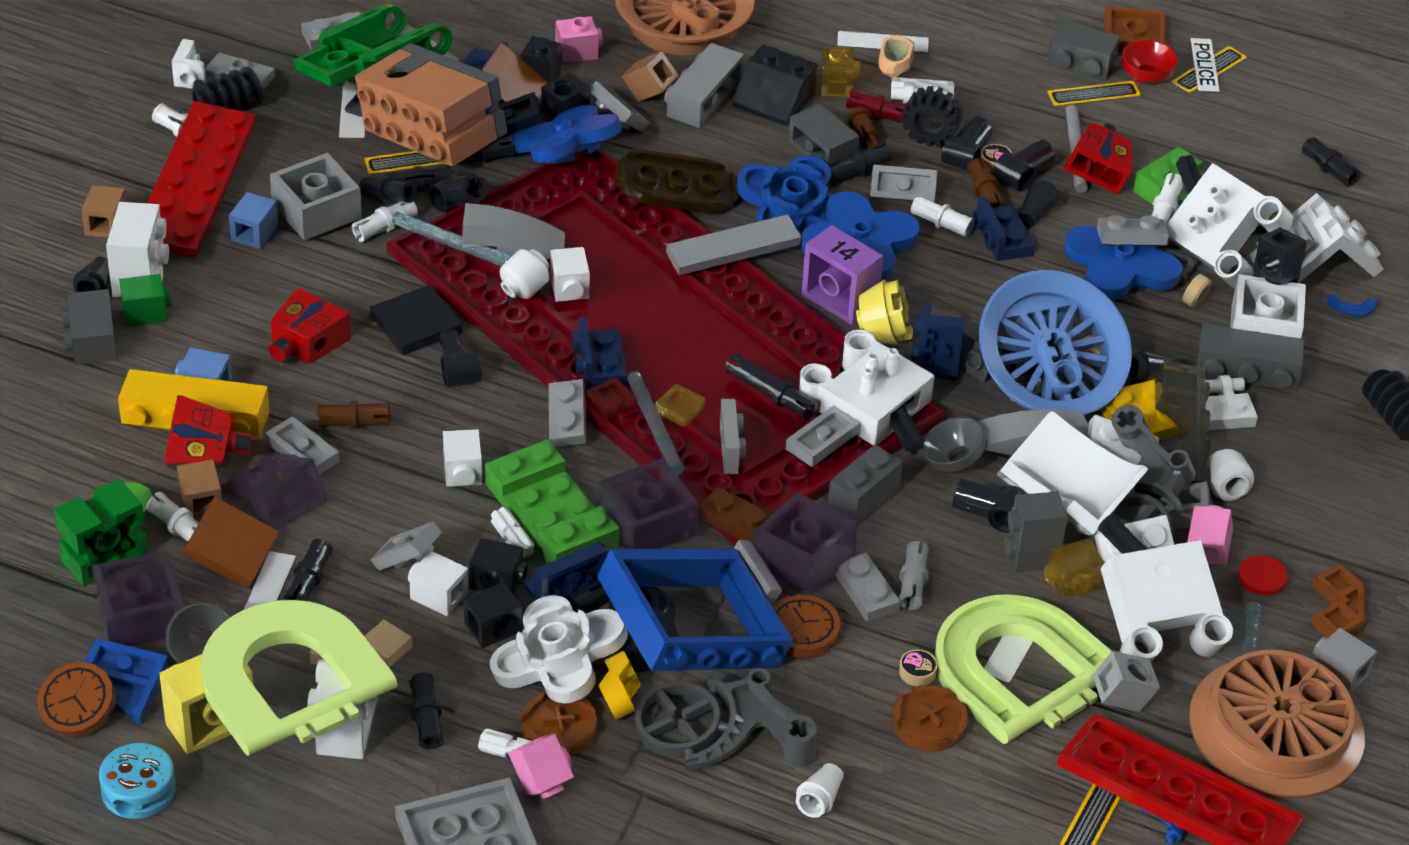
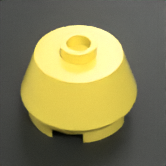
[856,279,913,346]

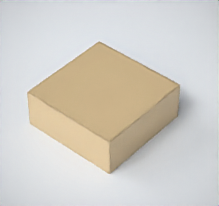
[364,619,413,668]

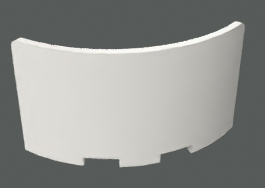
[996,412,1148,535]

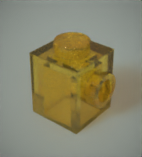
[820,46,860,96]
[1044,538,1105,599]

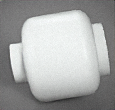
[500,249,550,299]
[1202,449,1254,502]

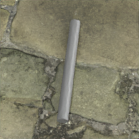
[1065,105,1088,193]

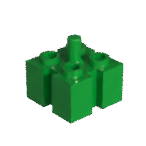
[53,478,149,587]

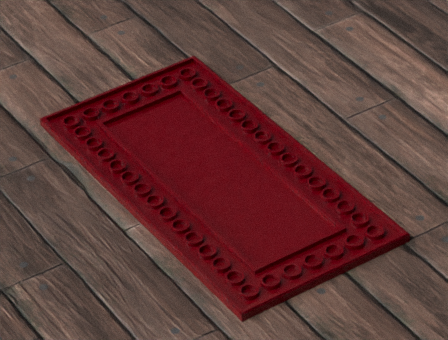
[386,147,947,545]

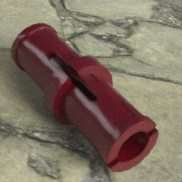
[846,89,906,124]

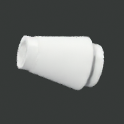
[796,763,843,818]

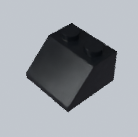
[732,44,818,126]

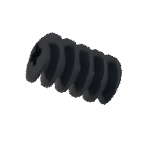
[192,66,263,110]
[1362,369,1409,441]

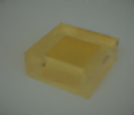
[655,384,705,427]

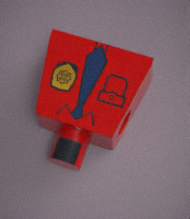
[1063,123,1132,195]
[269,287,351,363]
[163,395,253,467]

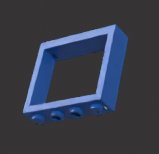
[597,549,793,671]

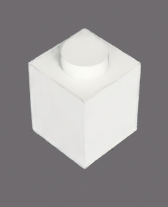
[550,247,590,302]
[443,429,482,487]
[408,551,468,617]

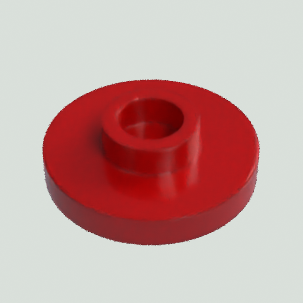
[1238,555,1288,596]

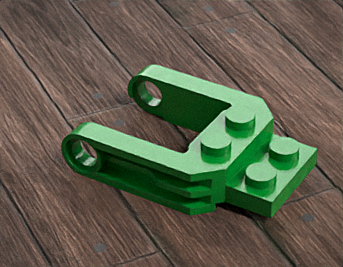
[293,3,453,87]

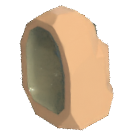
[878,35,915,78]

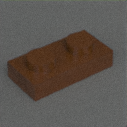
[697,487,778,548]

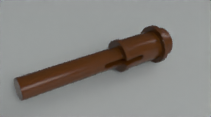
[848,107,891,166]

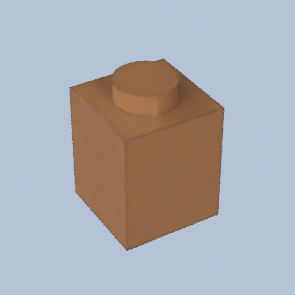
[621,51,679,102]
[81,185,126,238]
[177,459,222,520]

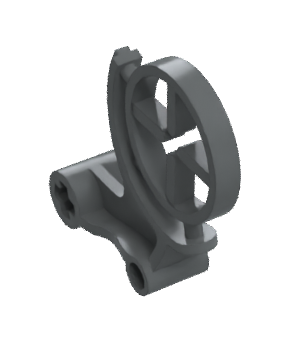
[1091,405,1196,554]
[635,668,818,771]

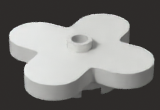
[490,595,628,703]

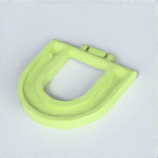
[934,594,1112,744]
[201,600,398,756]

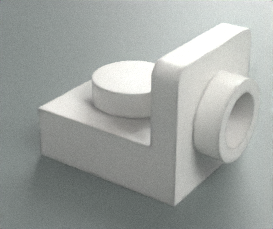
[172,39,205,88]

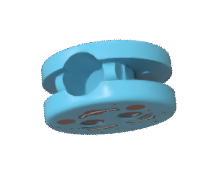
[99,743,176,819]

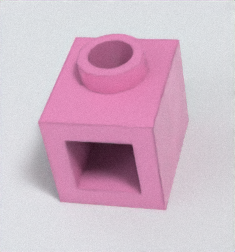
[555,16,603,64]
[1187,505,1233,565]
[508,733,574,799]

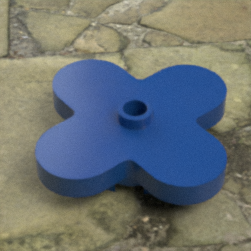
[510,105,622,164]
[736,155,834,232]
[801,192,920,281]
[1064,217,1182,300]

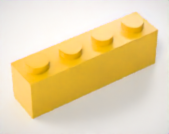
[118,369,270,440]

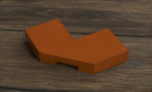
[1310,563,1366,638]

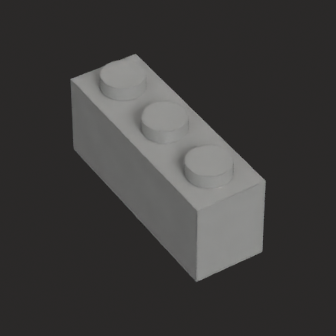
[664,43,744,128]

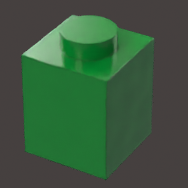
[119,274,172,327]

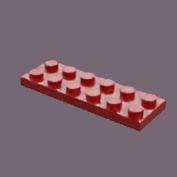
[147,101,256,258]
[1057,712,1304,845]

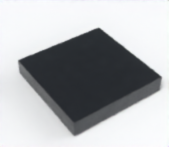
[370,285,463,355]

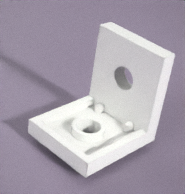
[1256,193,1384,283]

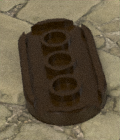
[615,149,740,214]

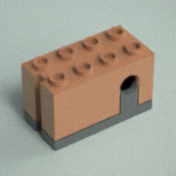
[355,43,507,167]

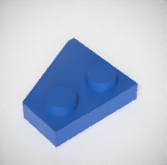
[85,638,170,725]

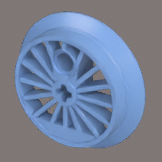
[979,270,1132,415]

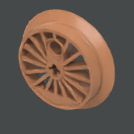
[615,0,755,55]
[1189,650,1365,798]

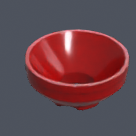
[1122,40,1178,85]

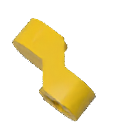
[598,650,641,720]

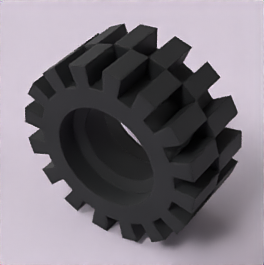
[902,86,963,147]

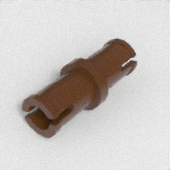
[967,158,1006,208]
[317,401,391,429]

